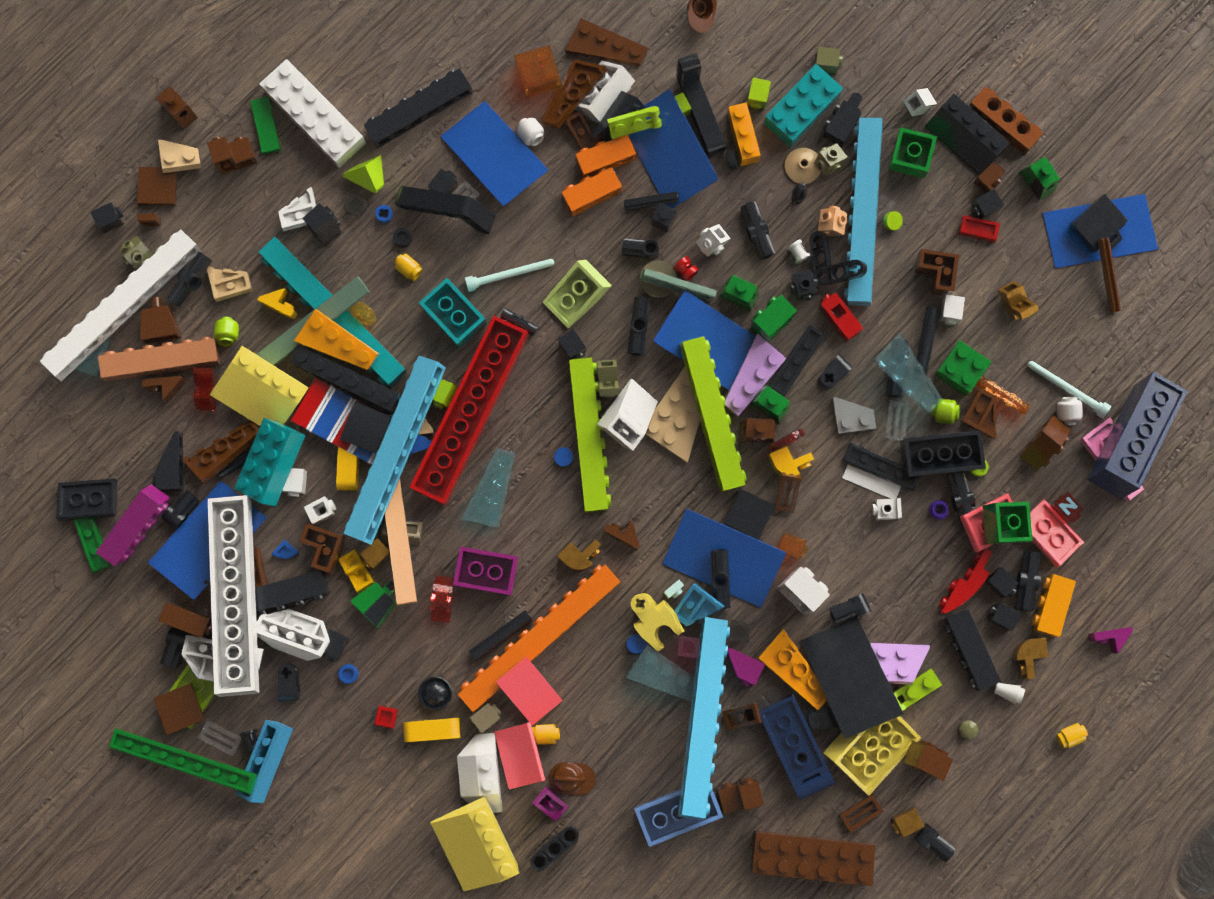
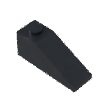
[590,91,646,143]
[153,431,184,492]

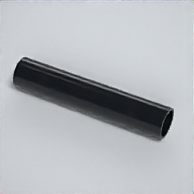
[914,306,940,376]
[469,610,533,662]

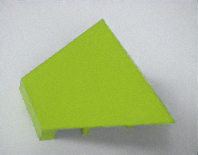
[342,154,384,193]

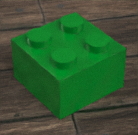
[888,127,937,178]
[750,295,797,342]
[934,340,991,396]
[983,502,1033,544]

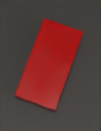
[958,215,1000,242]

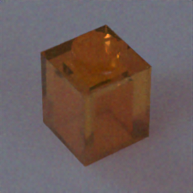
[778,533,808,560]

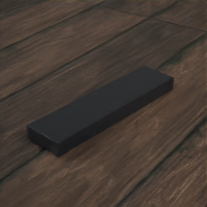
[769,324,825,397]
[842,442,920,492]

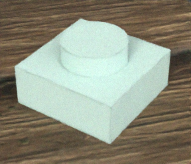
[664,580,684,599]

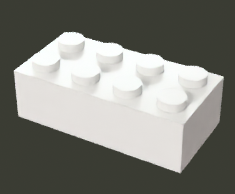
[777,567,830,615]

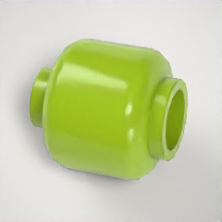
[213,317,239,346]
[931,399,960,424]

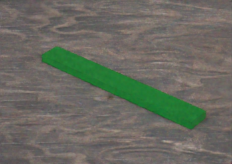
[109,728,257,794]

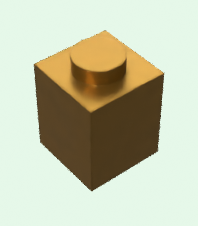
[360,538,390,570]
[891,807,925,837]

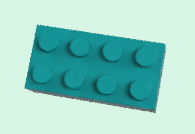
[763,64,844,148]
[234,418,306,506]

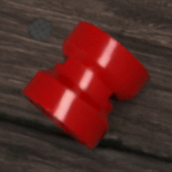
[673,256,699,281]

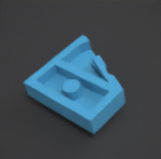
[674,583,724,627]

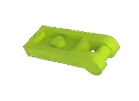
[607,106,662,139]
[893,668,942,711]

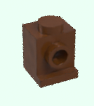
[974,162,1005,194]

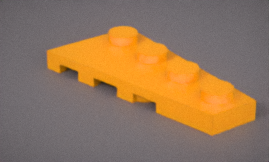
[294,309,379,370]
[758,629,827,710]

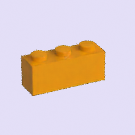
[727,102,761,166]
[1032,574,1076,638]

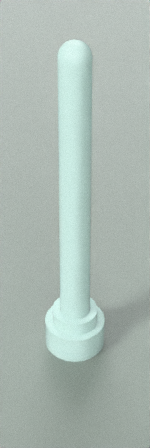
[465,259,554,292]
[1027,361,1111,419]

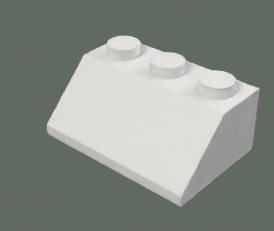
[576,61,635,123]

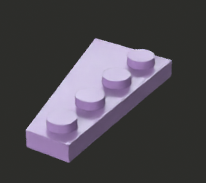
[725,334,786,416]

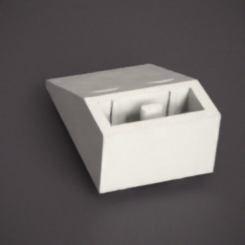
[597,379,658,451]

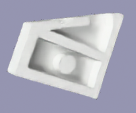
[278,187,316,231]

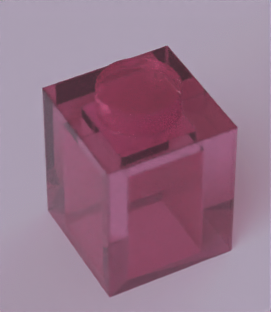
[677,636,699,659]

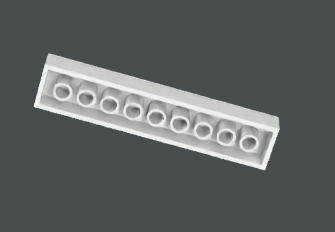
[208,495,259,697]

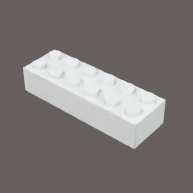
[259,59,366,168]

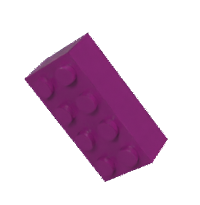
[96,484,170,566]

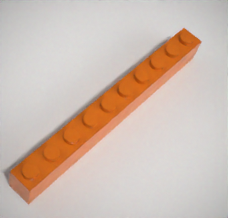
[458,565,621,712]

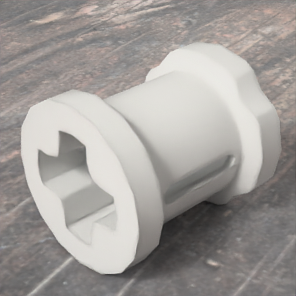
[787,239,811,265]

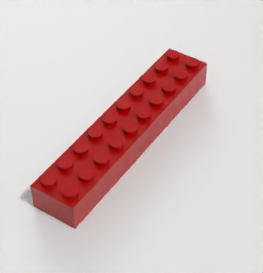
[409,315,529,506]

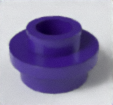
[929,500,949,520]

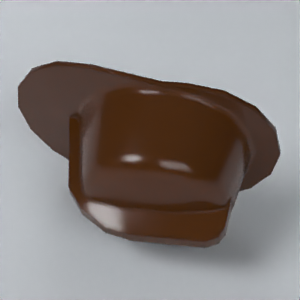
[687,0,717,33]
[549,762,596,795]

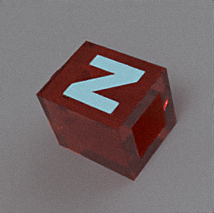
[1050,492,1084,523]

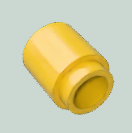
[394,254,423,281]
[1056,723,1088,749]
[532,724,560,745]

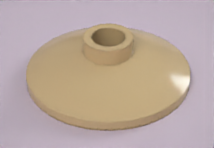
[785,148,821,184]

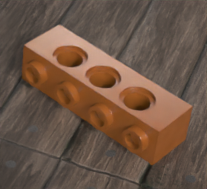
[969,87,1043,156]

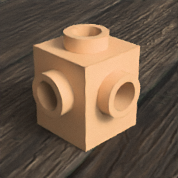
[818,206,847,237]

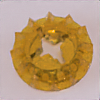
[349,301,376,325]

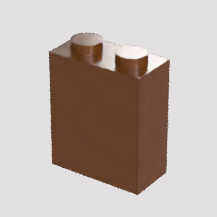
[158,603,212,639]

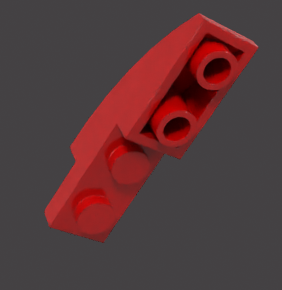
[938,548,992,614]

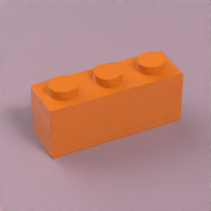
[576,135,636,178]
[562,167,622,217]

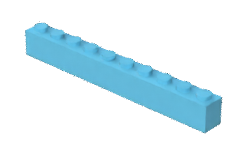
[844,118,883,306]
[343,356,446,545]
[678,617,730,820]

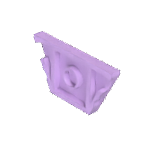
[870,643,930,684]

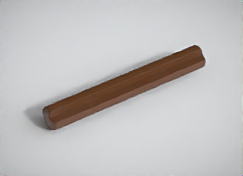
[1098,238,1121,313]

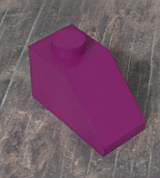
[727,647,765,687]

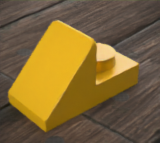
[257,289,298,320]

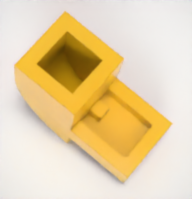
[768,446,814,476]

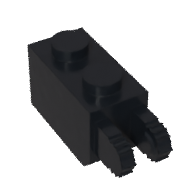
[823,92,862,148]

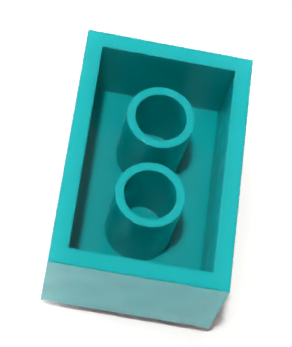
[419,278,487,348]

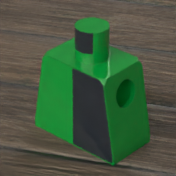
[1020,157,1060,201]
[350,580,397,628]

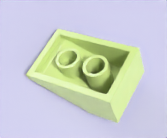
[543,260,612,328]

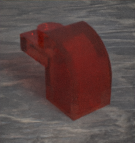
[192,368,218,411]
[430,575,455,623]

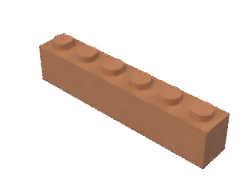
[98,337,220,382]

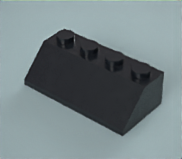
[925,94,1010,175]
[900,430,986,477]

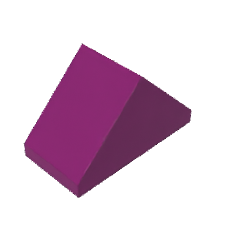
[532,786,569,821]

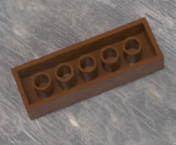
[751,830,876,886]

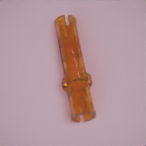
[976,375,1031,415]

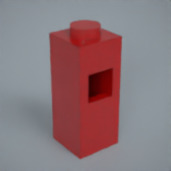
[818,293,864,343]

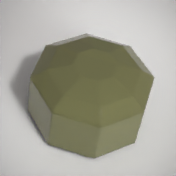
[958,720,979,740]

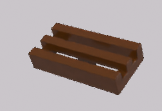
[775,472,801,513]
[839,794,884,832]

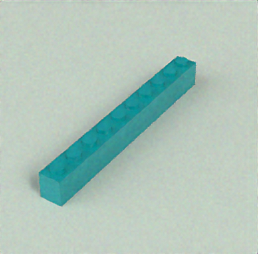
[259,237,408,388]

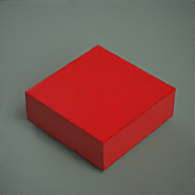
[374,705,398,729]

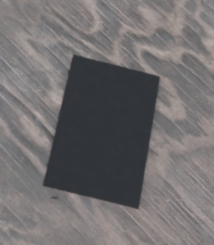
[800,617,904,739]

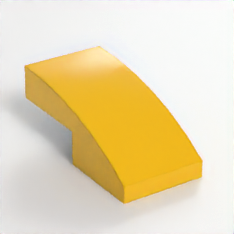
[338,549,375,594]

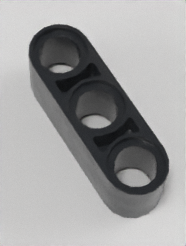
[530,825,579,871]

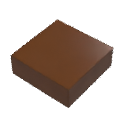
[137,214,161,226]

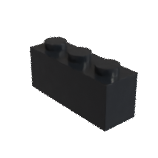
[302,203,342,247]

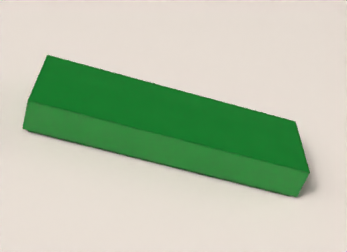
[250,96,281,155]
[73,518,112,573]

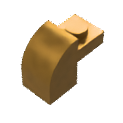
[998,281,1039,320]
[557,539,601,571]
[1013,638,1048,679]

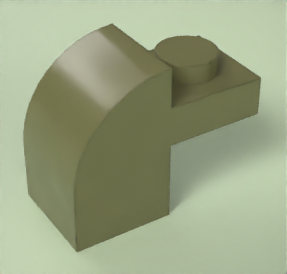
[597,360,619,398]

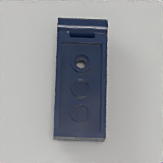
[759,695,836,800]

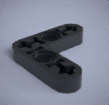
[809,231,867,286]

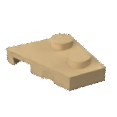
[207,266,253,302]

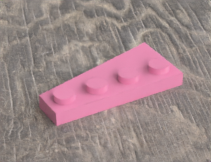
[1080,417,1144,501]

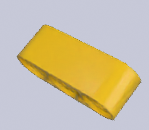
[336,446,359,491]
[403,718,461,742]

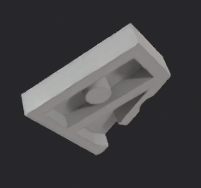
[832,397,876,435]

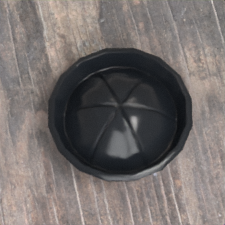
[418,676,452,711]

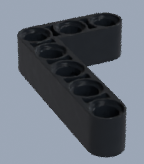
[676,53,726,156]
[394,186,496,234]

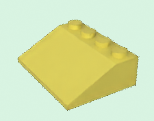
[210,346,308,426]
[823,716,921,796]
[431,796,519,891]

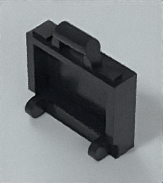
[1069,194,1128,252]

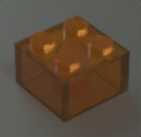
[514,45,561,97]

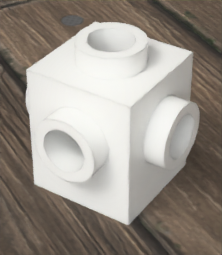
[696,224,731,257]

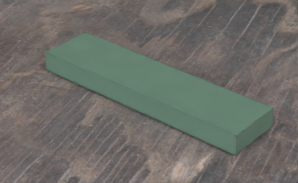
[639,268,717,302]

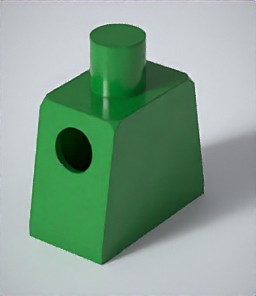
[719,275,759,312]
[750,386,790,424]

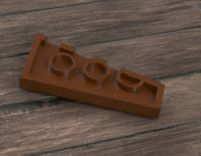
[565,18,648,66]
[541,59,607,129]
[182,420,259,484]

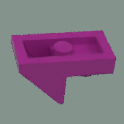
[1089,627,1133,654]

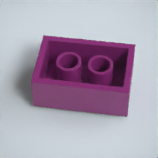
[453,547,519,596]

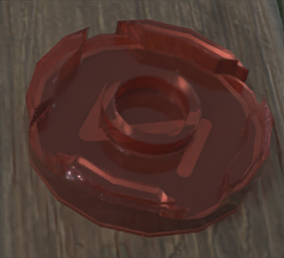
[769,428,805,452]

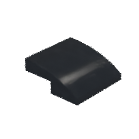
[340,402,392,453]

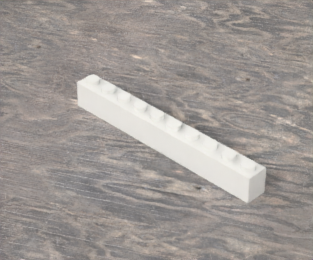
[40,230,201,382]

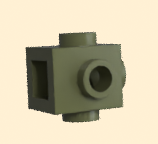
[814,143,848,176]
[119,235,153,269]

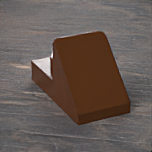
[142,376,185,403]
[603,519,639,550]
[722,703,762,731]

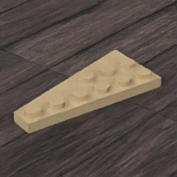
[645,367,700,463]

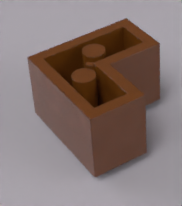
[207,136,258,175]
[915,249,959,296]
[1019,415,1071,471]
[299,523,346,574]
[903,740,953,781]
[717,777,764,814]

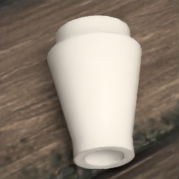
[994,683,1025,704]

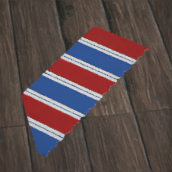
[291,378,432,465]

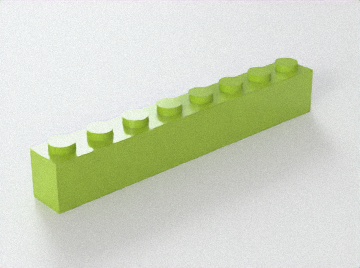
[679,336,747,492]
[569,357,612,513]

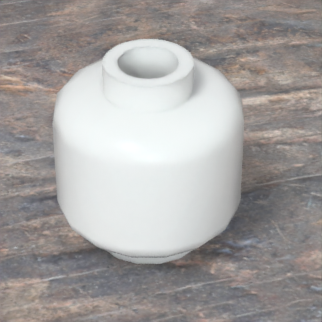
[516,118,544,146]
[1057,397,1083,425]

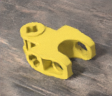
[631,593,685,652]

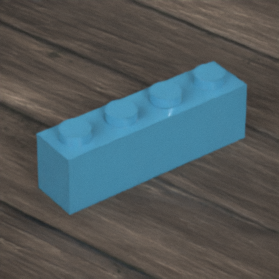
[235,720,293,803]

